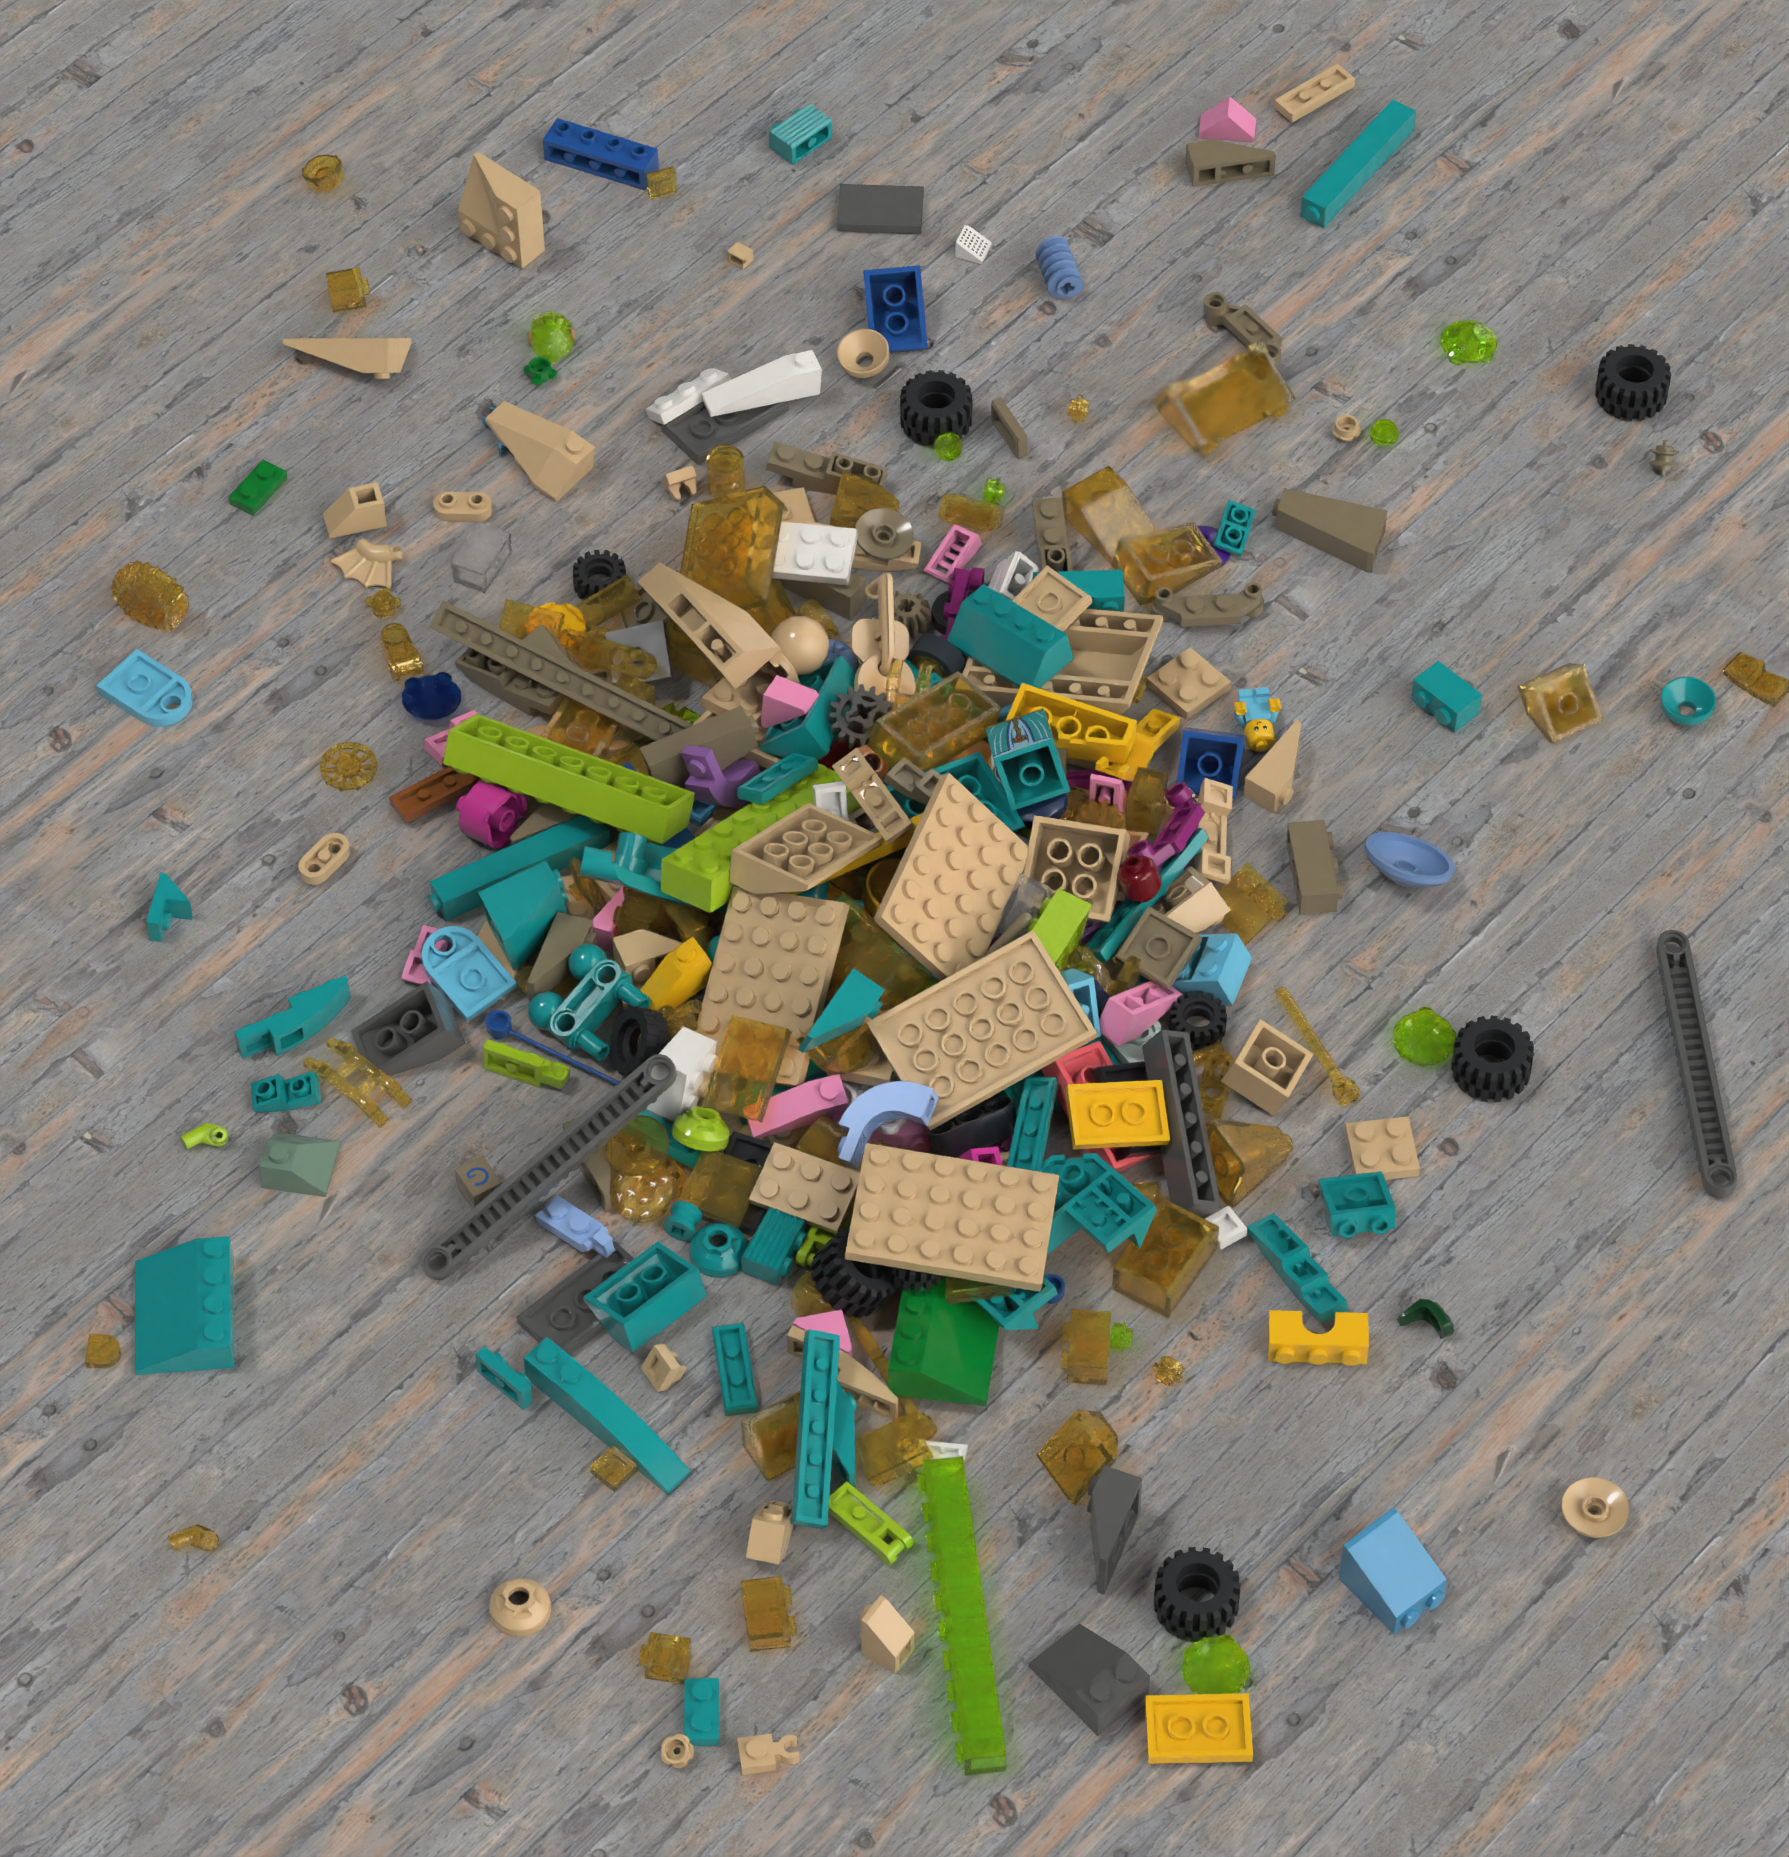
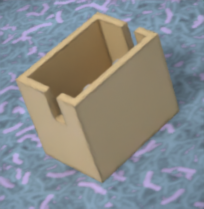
[727,242,753,270]

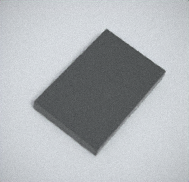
[837,184,924,234]

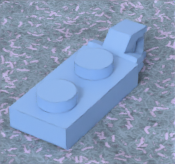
[535,1195,616,1258]

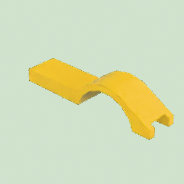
[1095,708,1181,782]

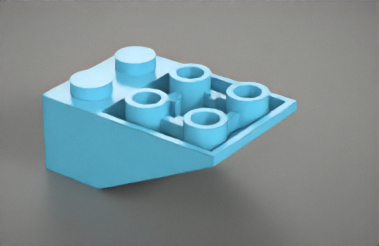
[1137,933,1252,1006]

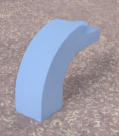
[838,1081,939,1170]

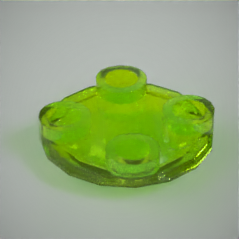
[1441,320,1497,365]
[1392,1007,1457,1066]
[1182,1634,1250,1694]

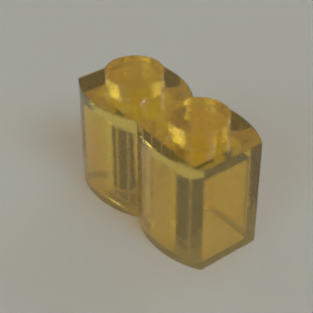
[938,493,1005,531]
[741,1576,797,1652]

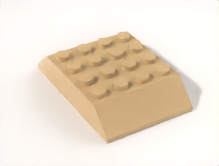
[957,609,1163,715]

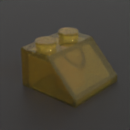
[830,473,900,540]
[1517,663,1603,743]

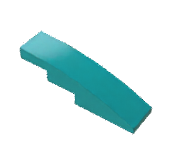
[1247,1213,1349,1324]

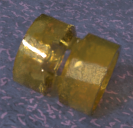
[707,445,745,501]

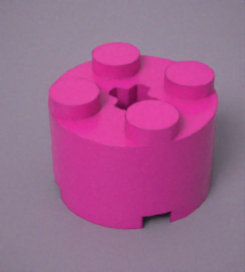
[456,779,527,849]

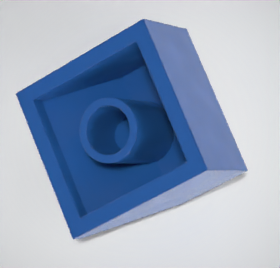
[1176,727,1246,799]

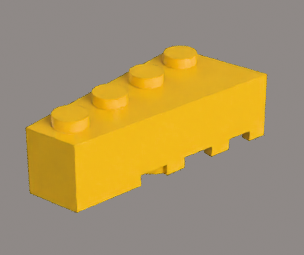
[1006,683,1137,764]

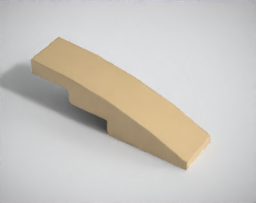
[787,1325,898,1421]

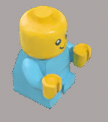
[1233,687,1281,752]

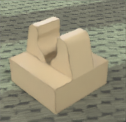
[661,465,697,501]
[641,1344,687,1392]

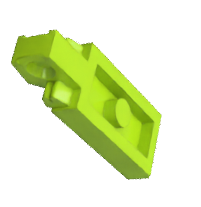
[483,1039,570,1089]

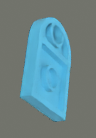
[96,649,193,727]
[422,926,517,1023]

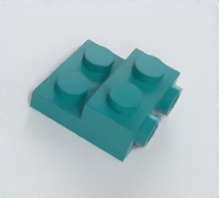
[1318,1171,1396,1238]

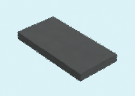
[662,401,789,465]
[516,1241,634,1355]

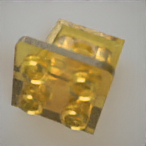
[833,893,931,1012]

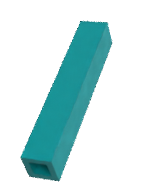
[1300,99,1416,228]
[428,815,610,922]

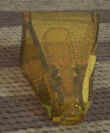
[1207,1119,1293,1208]

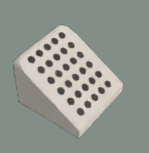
[955,225,992,264]

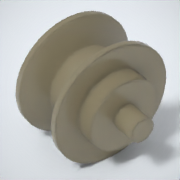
[1649,440,1679,476]

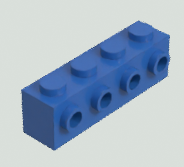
[543,118,659,191]

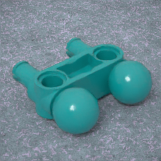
[528,943,651,1061]

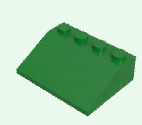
[888,1276,1000,1406]

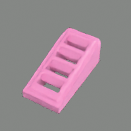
[923,523,982,585]
[593,887,635,950]

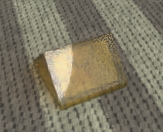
[741,1391,800,1481]

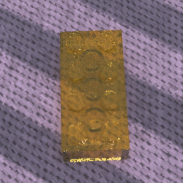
[867,671,1002,772]

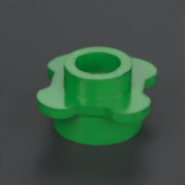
[524,357,557,386]

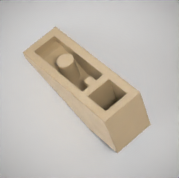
[1244,720,1302,813]

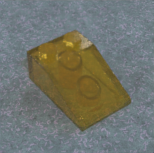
[1062,465,1162,569]
[1111,522,1223,606]
[540,696,621,760]

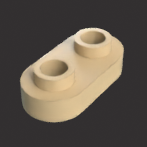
[433,492,492,522]
[298,833,350,885]

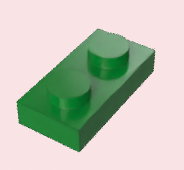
[228,460,288,516]

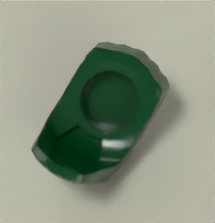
[1397,1298,1455,1339]

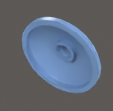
[1364,832,1455,888]

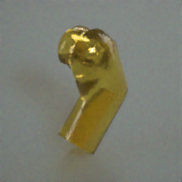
[168,1524,219,1551]

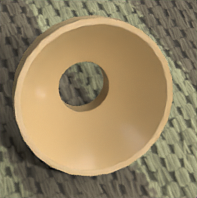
[837,329,889,378]
[489,1577,551,1637]

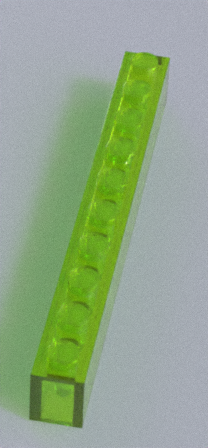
[917,1456,1006,1776]

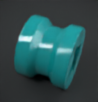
[663,1201,702,1241]

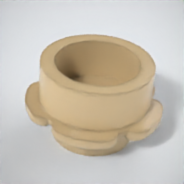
[1332,415,1361,442]
[660,1734,694,1768]

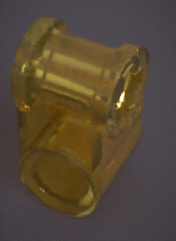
[381,623,424,682]

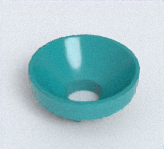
[1660,677,1716,725]
[689,1223,748,1278]

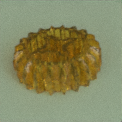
[110,560,190,631]

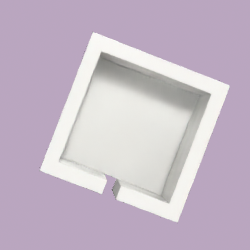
[647,1027,718,1121]

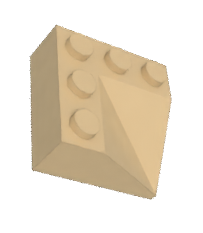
[458,151,545,269]
[1017,815,1130,922]

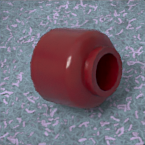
[1117,856,1162,903]

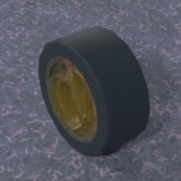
[906,635,966,687]

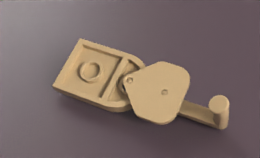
[851,572,917,746]

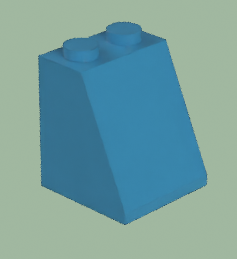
[1339,1507,1447,1634]

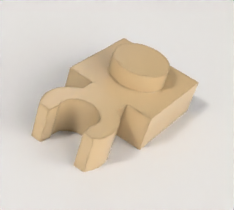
[737,1733,800,1775]

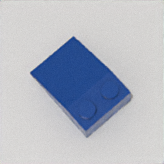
[863,265,928,353]

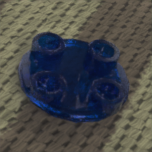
[402,672,461,720]

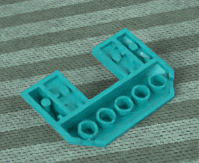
[948,1153,1157,1330]

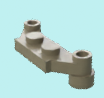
[1204,292,1282,377]
[1151,582,1264,627]

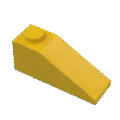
[627,937,713,1017]

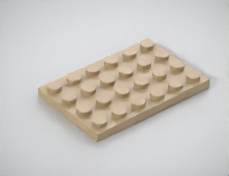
[873,773,1029,981]
[695,886,850,1088]
[867,930,1098,1131]
[845,1143,1059,1292]

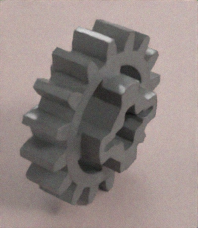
[828,684,895,749]

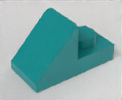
[146,873,193,942]

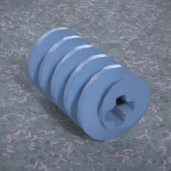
[1035,236,1084,300]

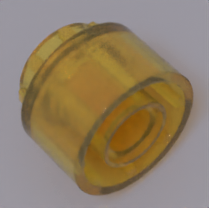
[795,1114,848,1168]

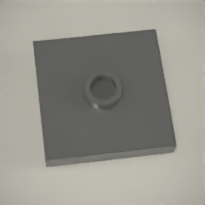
[605,620,674,690]

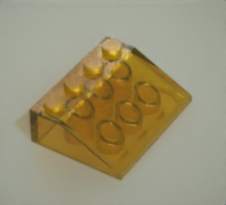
[680,486,784,610]

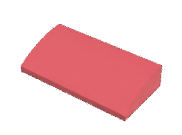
[1041,1041,1157,1173]

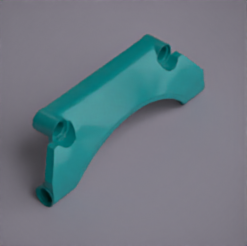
[579,832,864,931]

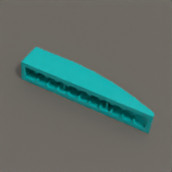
[523,1337,691,1495]

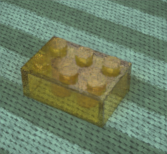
[1112,1198,1219,1318]

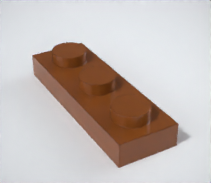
[389,766,480,824]

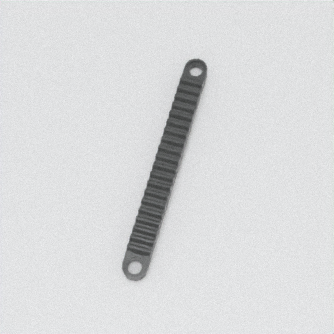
[1656,930,1737,1198]
[420,1054,677,1280]

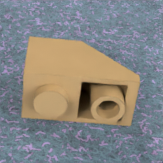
[323,482,387,539]
[612,929,683,983]
[746,1500,794,1565]
[859,1595,915,1674]

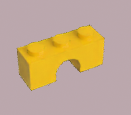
[1267,1310,1369,1366]

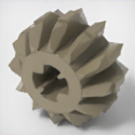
[894,590,931,639]

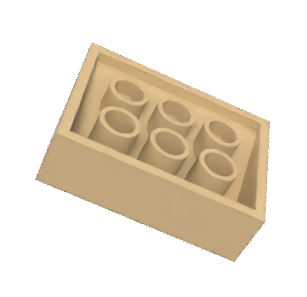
[729,803,883,894]

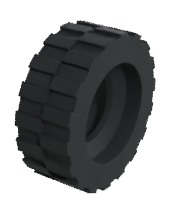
[609,1006,669,1076]

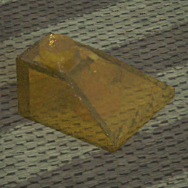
[660,900,719,954]
[1036,1409,1118,1505]

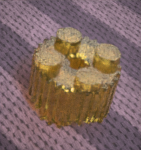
[613,887,674,935]

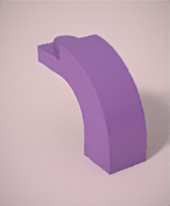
[681,745,761,808]

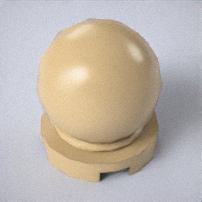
[767,616,829,684]

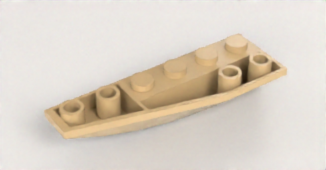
[638,563,781,690]

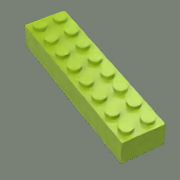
[443,714,695,844]
[661,764,862,913]

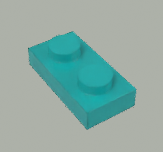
[475,1346,533,1410]
[684,1678,719,1746]

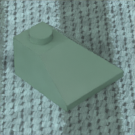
[259,1132,341,1197]

